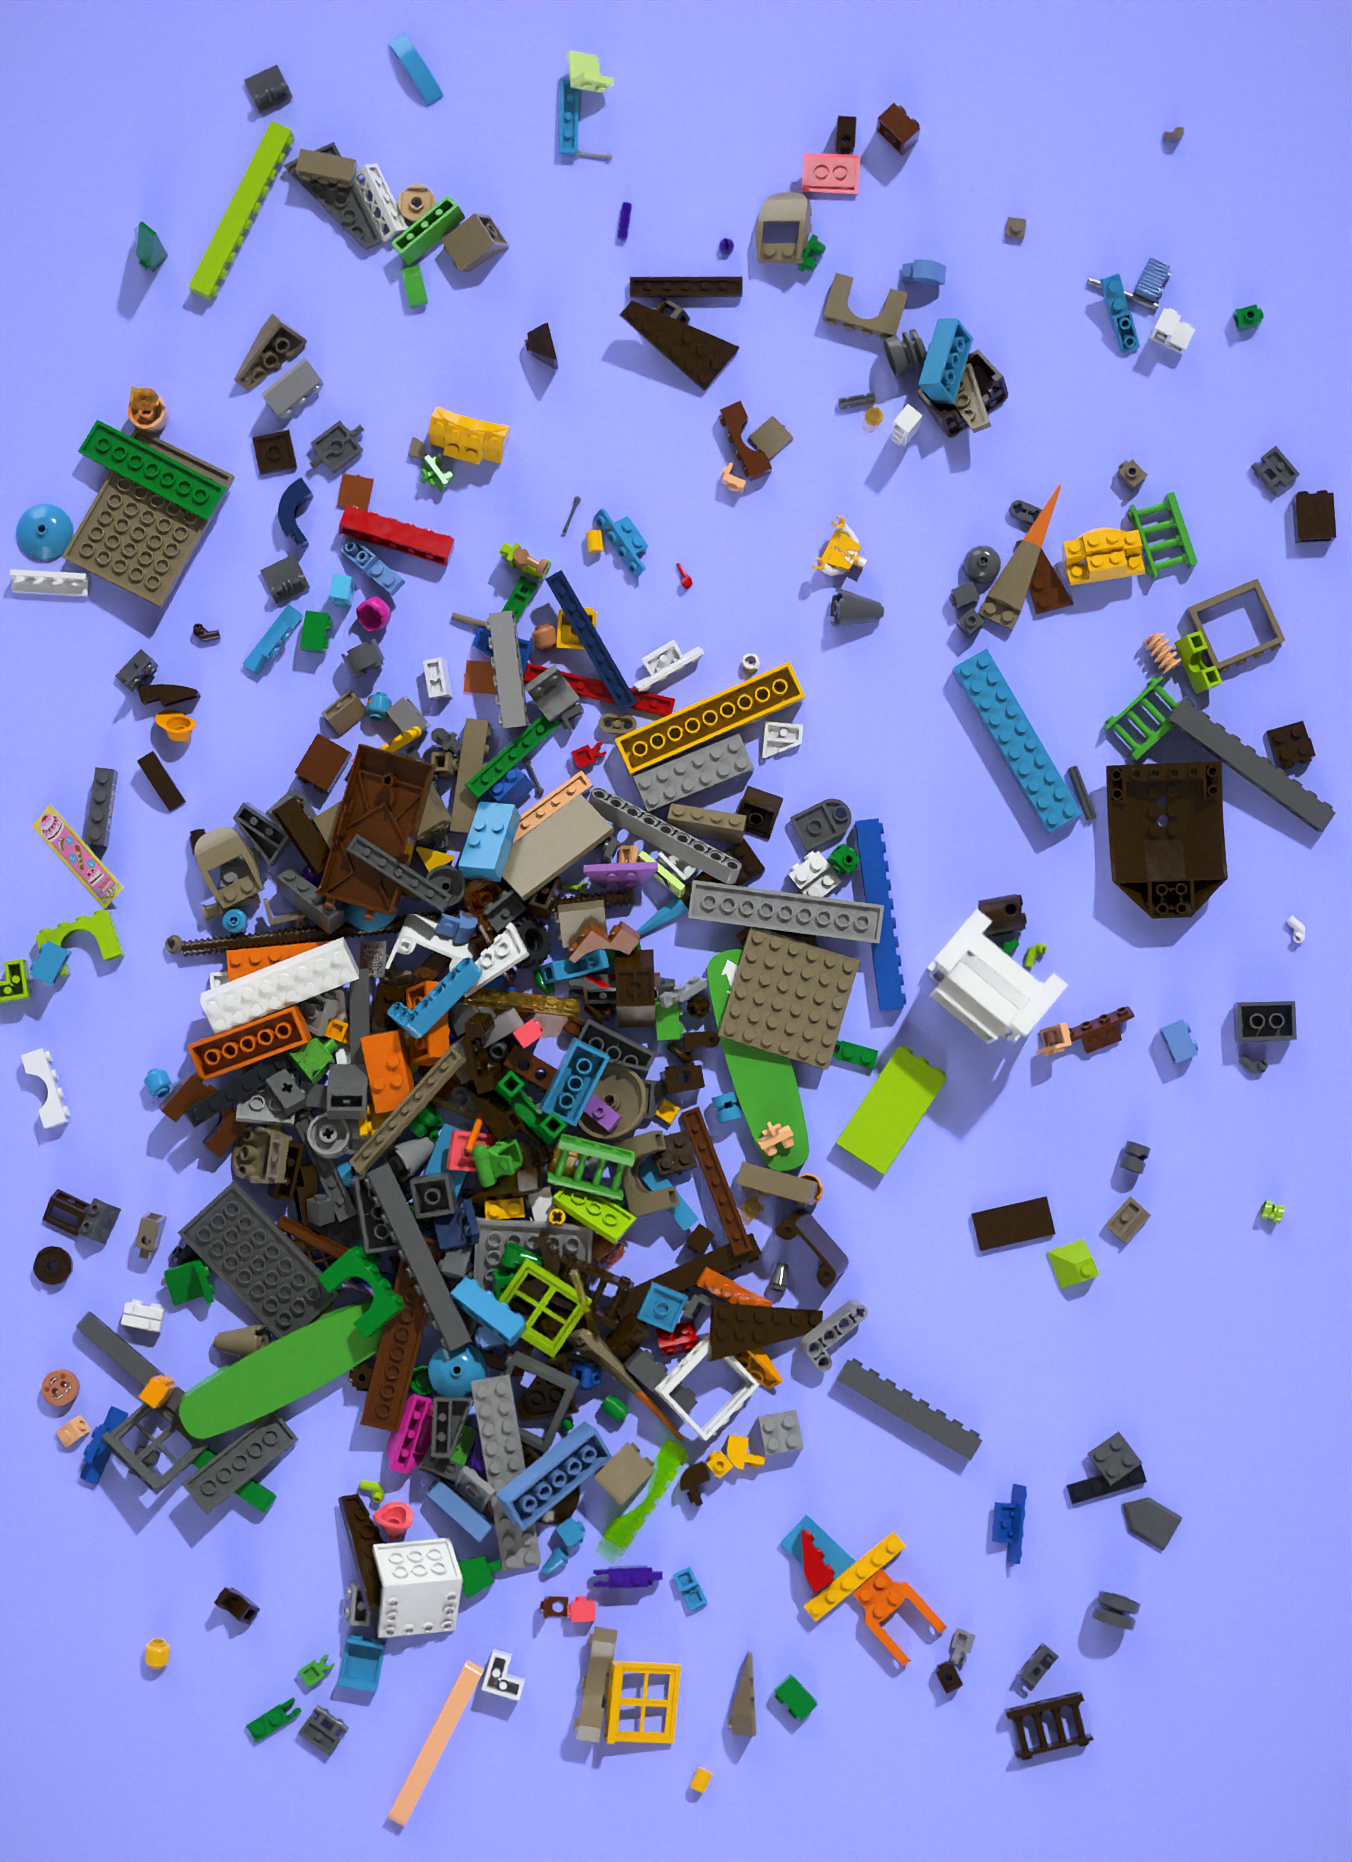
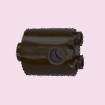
[972,894,1027,938]

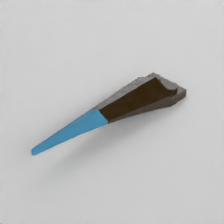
[637,838,765,936]

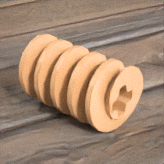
[1142,632,1182,675]

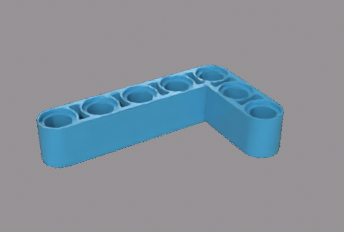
[387,957,482,1039]

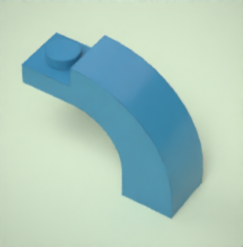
[540,949,609,985]

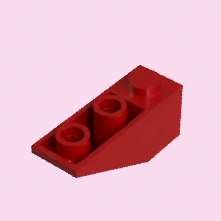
[801,1527,835,1593]

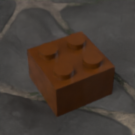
[876,102,921,156]

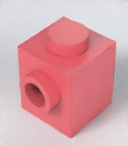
[567,1596,596,1622]

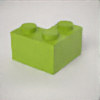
[0,959,33,1003]

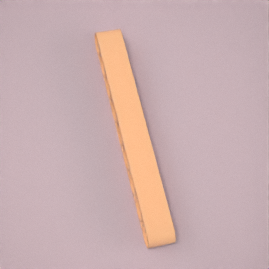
[387,1660,484,1827]

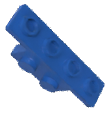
[80,1406,129,1485]
[992,1484,1027,1564]

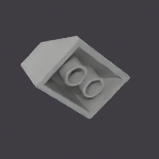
[261,358,324,420]

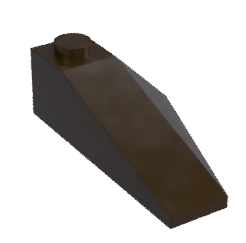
[468,1163,544,1203]

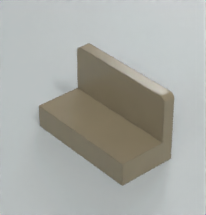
[321,689,366,735]

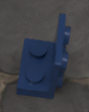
[432,1199,480,1250]

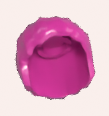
[356,597,391,633]

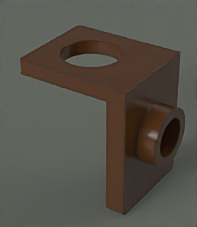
[540,1596,568,1619]

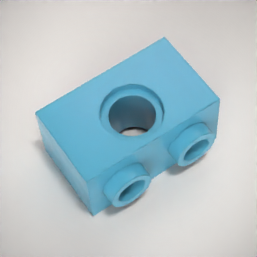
[329,574,356,608]

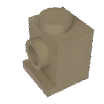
[1116,459,1148,491]

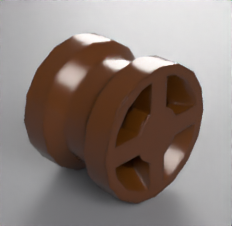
[562,1015,585,1037]

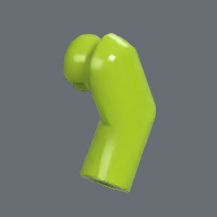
[1024,943,1047,968]
[359,1480,385,1503]

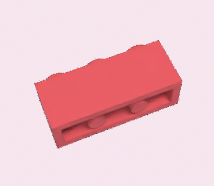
[511,1019,544,1049]

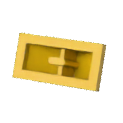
[416,846,454,872]

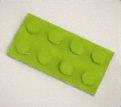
[551,1176,637,1245]

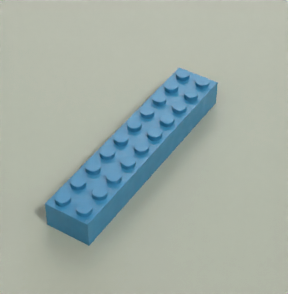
[952,649,1083,835]

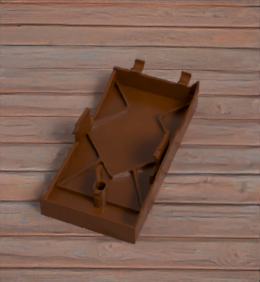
[315,743,437,921]

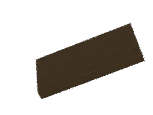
[971,1196,1056,1251]

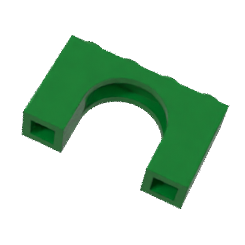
[491,1071,567,1145]
[318,1246,405,1339]

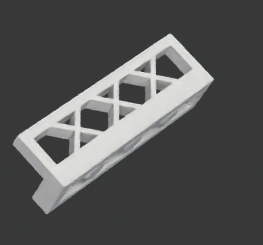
[354,164,408,242]
[9,569,90,597]

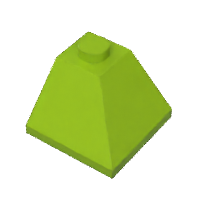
[1047,1239,1099,1288]

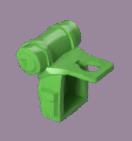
[472,1137,524,1187]

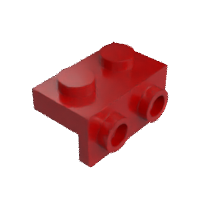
[656,1320,698,1357]

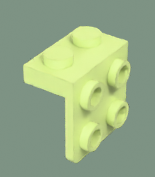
[567,51,614,93]

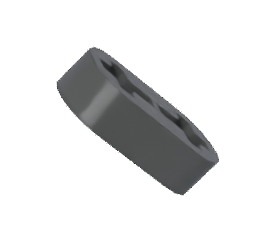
[1009,500,1042,525]

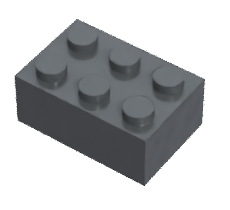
[1233,1001,1297,1042]

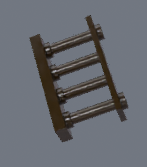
[549,1252,635,1329]
[1004,1691,1094,1760]

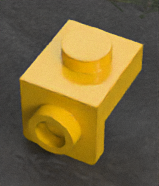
[706,1450,733,1478]

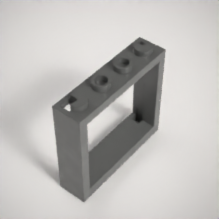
[500,1351,579,1453]

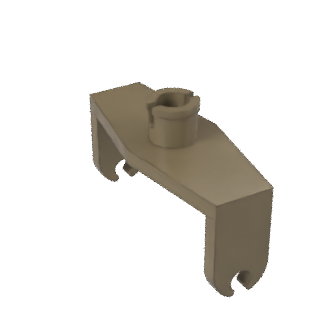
[263,887,319,928]

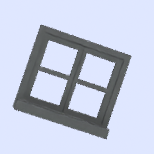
[101,1402,209,1496]

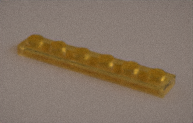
[464,988,580,1018]

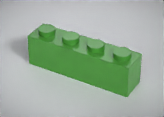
[391,195,466,266]

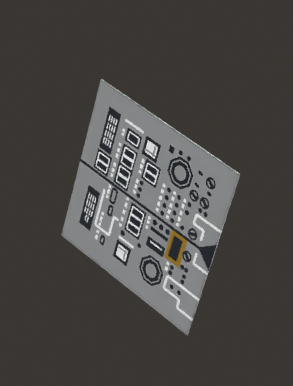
[360,941,386,978]

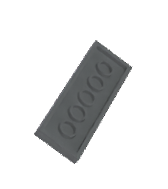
[182,1411,299,1515]

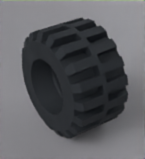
[501,917,551,969]

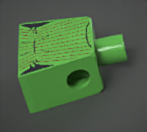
[289,1038,338,1085]

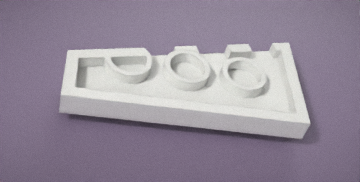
[464,922,529,997]

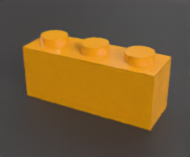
[139,1374,177,1409]

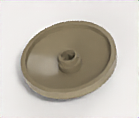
[578,1063,648,1140]

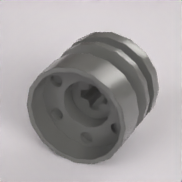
[883,329,926,377]

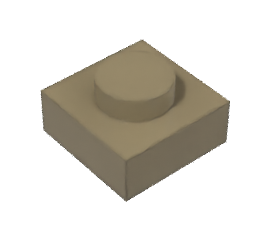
[1005,217,1027,240]

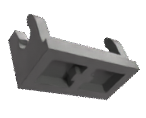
[1018,1642,1059,1687]

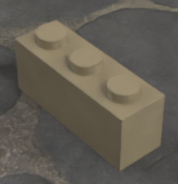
[296,148,358,188]

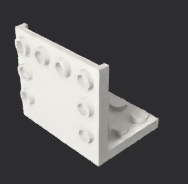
[372,1538,462,1638]

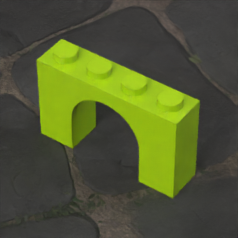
[34,909,125,978]

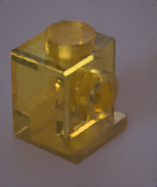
[129,386,159,411]

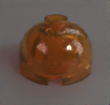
[463,879,502,917]
[591,1233,629,1269]

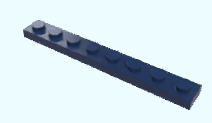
[545,570,638,712]

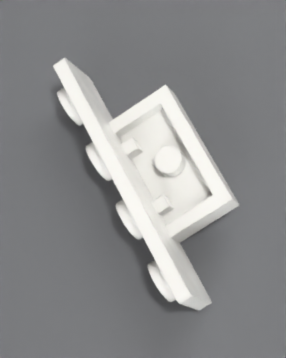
[634,640,704,691]

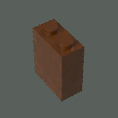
[294,733,352,794]

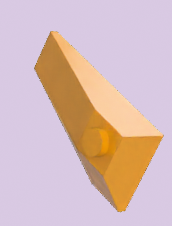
[721,1347,783,1390]

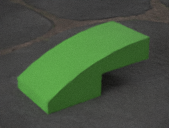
[401,265,428,308]

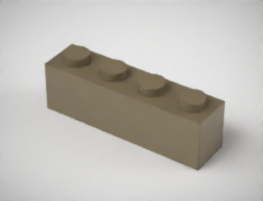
[667,803,746,844]
[736,1161,819,1208]

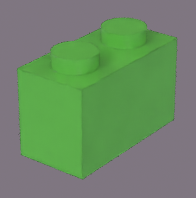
[655,1002,684,1042]

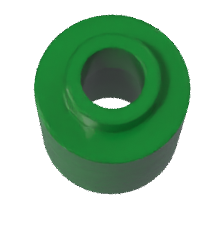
[600,1394,629,1422]

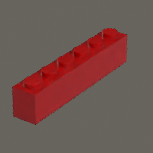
[339,505,455,566]

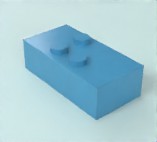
[918,318,973,404]
[458,801,521,882]
[539,1037,610,1127]
[424,1123,469,1202]

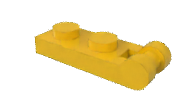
[380,726,422,752]

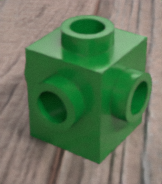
[826,844,860,875]

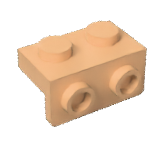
[1036,1023,1072,1056]

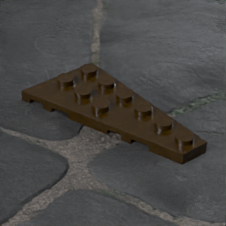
[619,300,740,391]
[708,1302,823,1362]

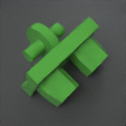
[420,455,454,492]

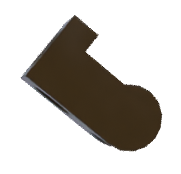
[684,1031,720,1053]

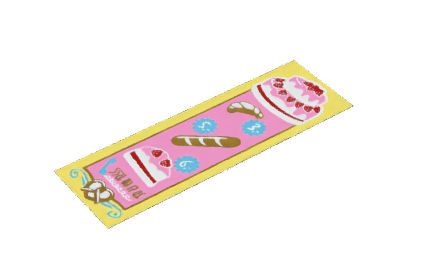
[32,804,124,909]

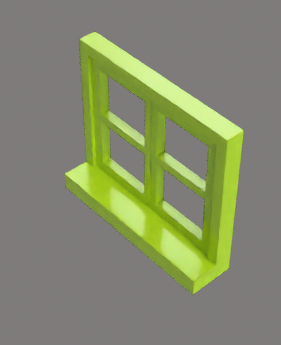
[498,1258,592,1358]

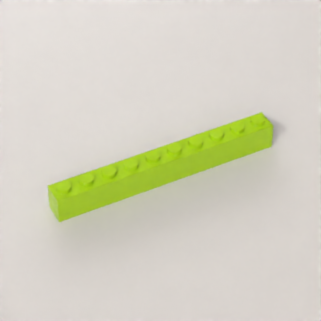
[188,121,295,301]

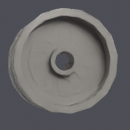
[307,1113,352,1159]

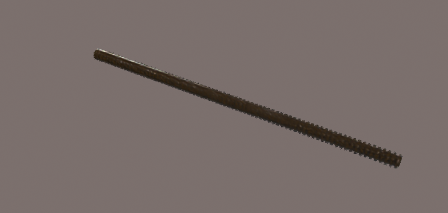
[182,889,635,957]

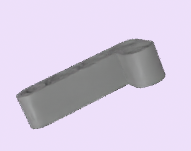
[449,1007,524,1063]
[799,1299,868,1372]

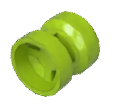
[1260,1200,1285,1224]

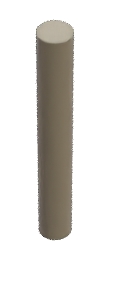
[451,612,487,629]

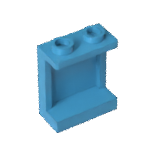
[337,1634,386,1692]

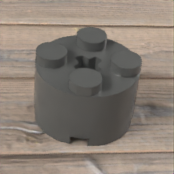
[341,639,385,678]

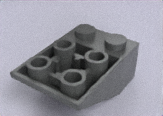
[326,1064,368,1119]

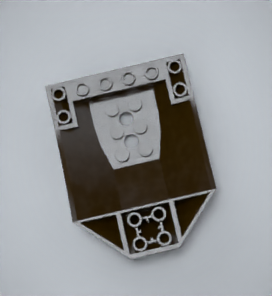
[1106,761,1229,919]

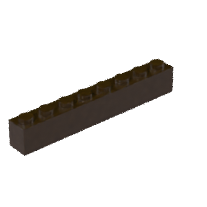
[611,1233,762,1319]

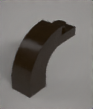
[519,1232,560,1301]

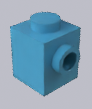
[555,1516,586,1548]

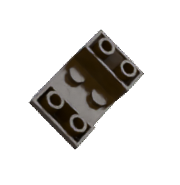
[615,949,656,1028]

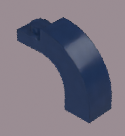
[278,477,314,548]

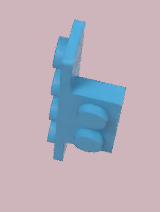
[594,508,649,578]
[243,605,303,675]

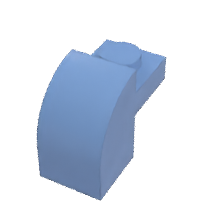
[901,259,946,287]
[435,910,478,944]

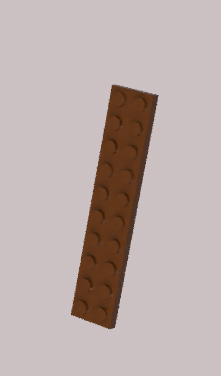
[359,1237,443,1433]

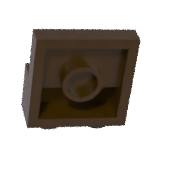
[1266,721,1316,770]
[371,983,407,1032]

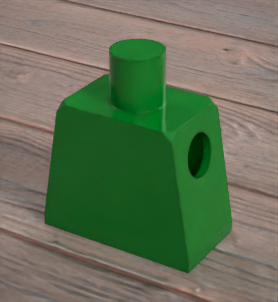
[457,1555,503,1599]

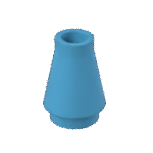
[542,1547,570,1576]

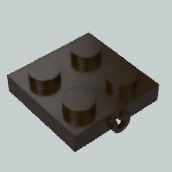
[653,1130,697,1178]

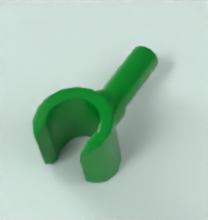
[546,1418,574,1432]

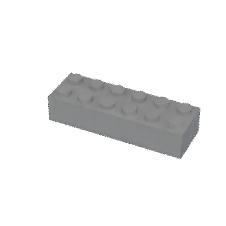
[486,611,529,729]
[633,733,754,814]

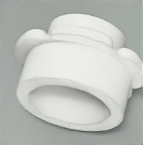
[741,653,760,672]

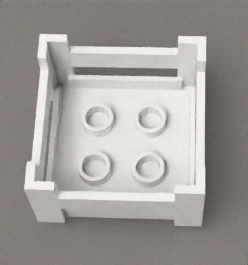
[926,909,1068,1045]

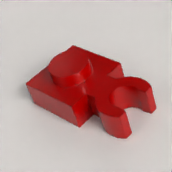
[570,742,607,770]

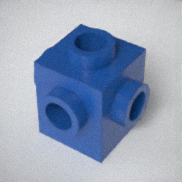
[571,1361,603,1391]

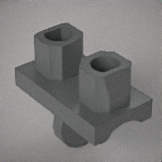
[431,728,463,754]
[452,1085,478,1113]

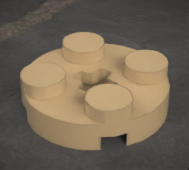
[398,184,436,223]

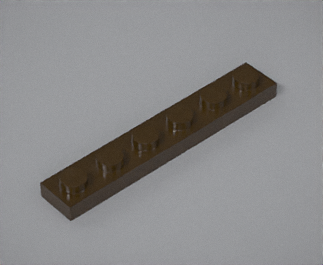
[630,276,743,297]

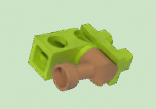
[499,542,552,582]

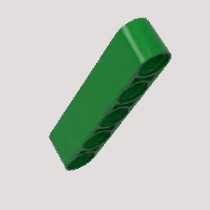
[192,1448,277,1513]

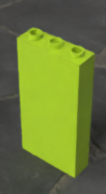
[835,1046,947,1175]

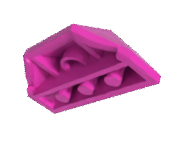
[387,1394,433,1474]

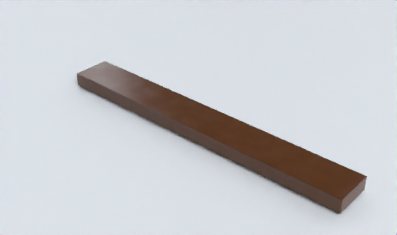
[681,1106,753,1258]

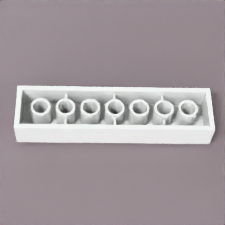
[200,937,359,1035]

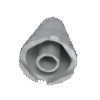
[382,1136,435,1183]

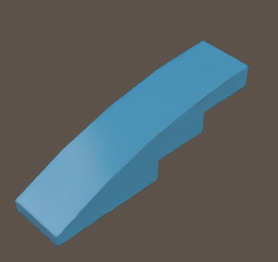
[639,1159,699,1231]

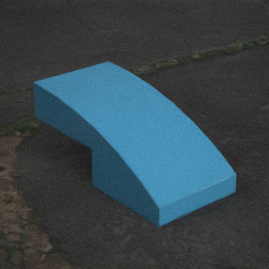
[673,1566,708,1612]

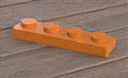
[696,1267,773,1307]

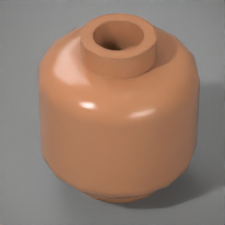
[532,623,557,652]

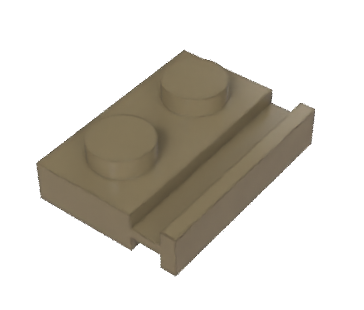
[1105,1196,1151,1244]

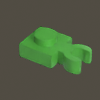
[298,1654,335,1687]

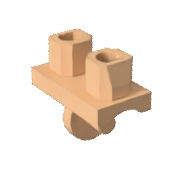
[757,1122,794,1156]

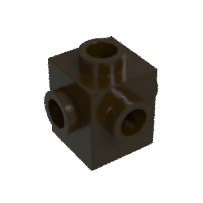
[349,1363,373,1392]

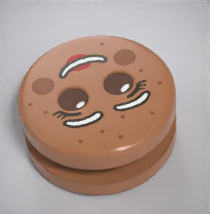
[41,1369,80,1406]

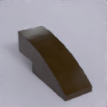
[137,684,201,707]
[137,751,186,812]
[293,1162,317,1226]

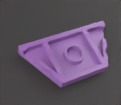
[584,862,658,889]

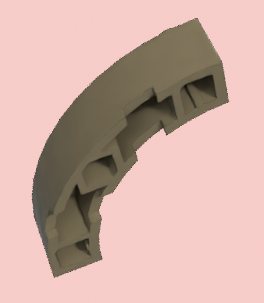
[573,1626,618,1743]

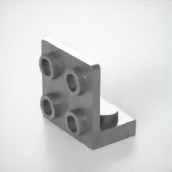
[524,664,580,722]

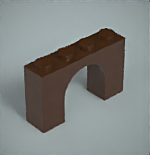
[158,1071,250,1157]

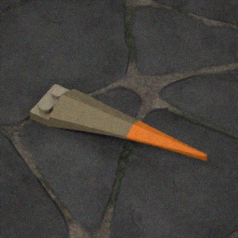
[978,484,1061,631]
[567,1329,685,1442]

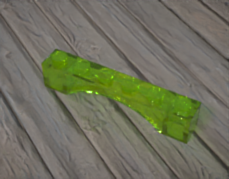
[603,1437,689,1549]

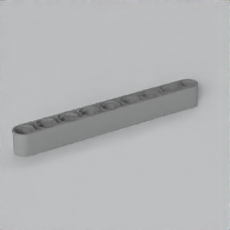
[588,787,742,884]

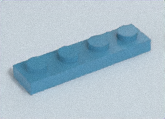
[558,79,580,155]

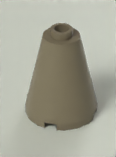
[213,1324,270,1359]

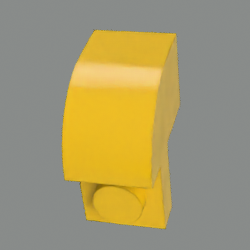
[727,1434,765,1470]

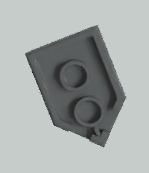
[1122,1497,1183,1551]

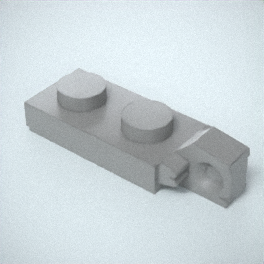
[659,976,709,1008]

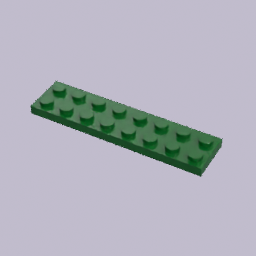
[78,419,228,522]

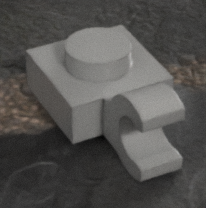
[951,1628,976,1666]

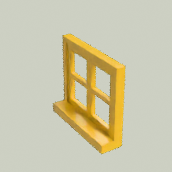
[603,1660,681,1744]

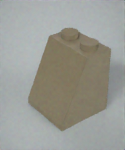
[441,213,510,272]
[593,1442,655,1505]

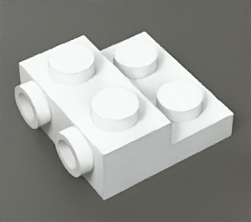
[788,851,842,897]

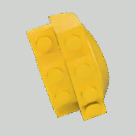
[428,406,511,465]
[1062,527,1145,586]

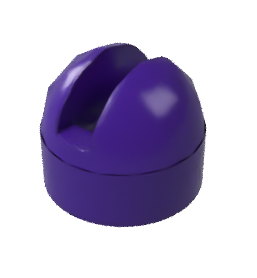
[719,238,734,254]

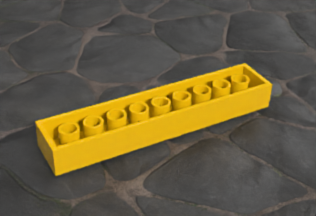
[615,661,805,777]

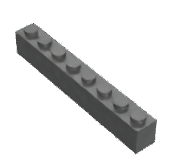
[836,1358,983,1460]

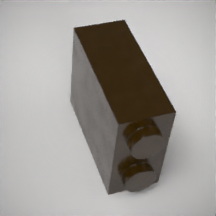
[1292,490,1337,543]

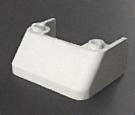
[385,914,475,972]

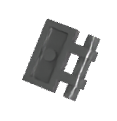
[1250,446,1300,496]
[298,1705,349,1756]

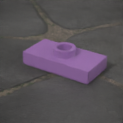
[584,1094,623,1133]

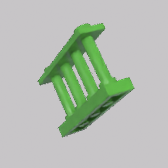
[1127,491,1198,580]
[1103,676,1177,762]
[547,1133,635,1200]

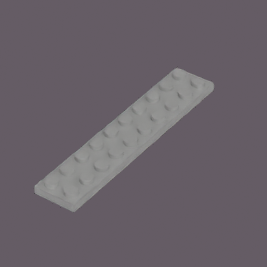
[688,880,884,944]
[471,1374,542,1571]

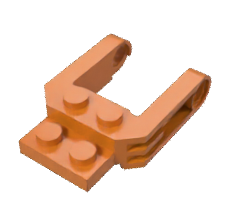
[852,1568,947,1667]

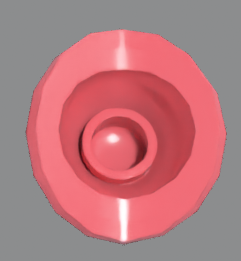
[373,1502,414,1541]

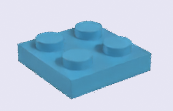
[636,1282,688,1333]

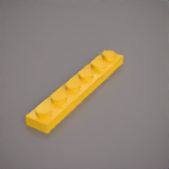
[803,1531,906,1622]

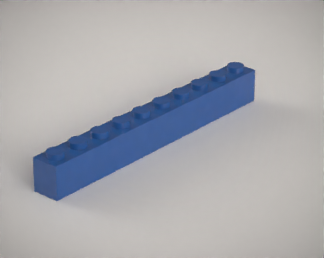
[855,818,907,1012]

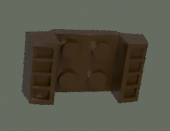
[462,1012,503,1094]

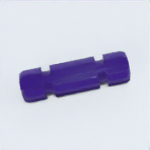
[617,202,632,240]

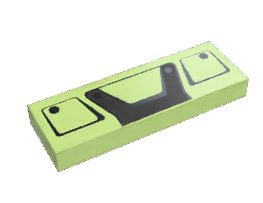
[638,851,685,898]

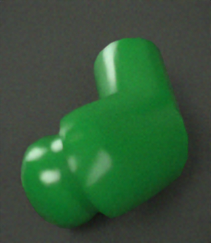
[533,969,555,995]
[429,1115,444,1142]

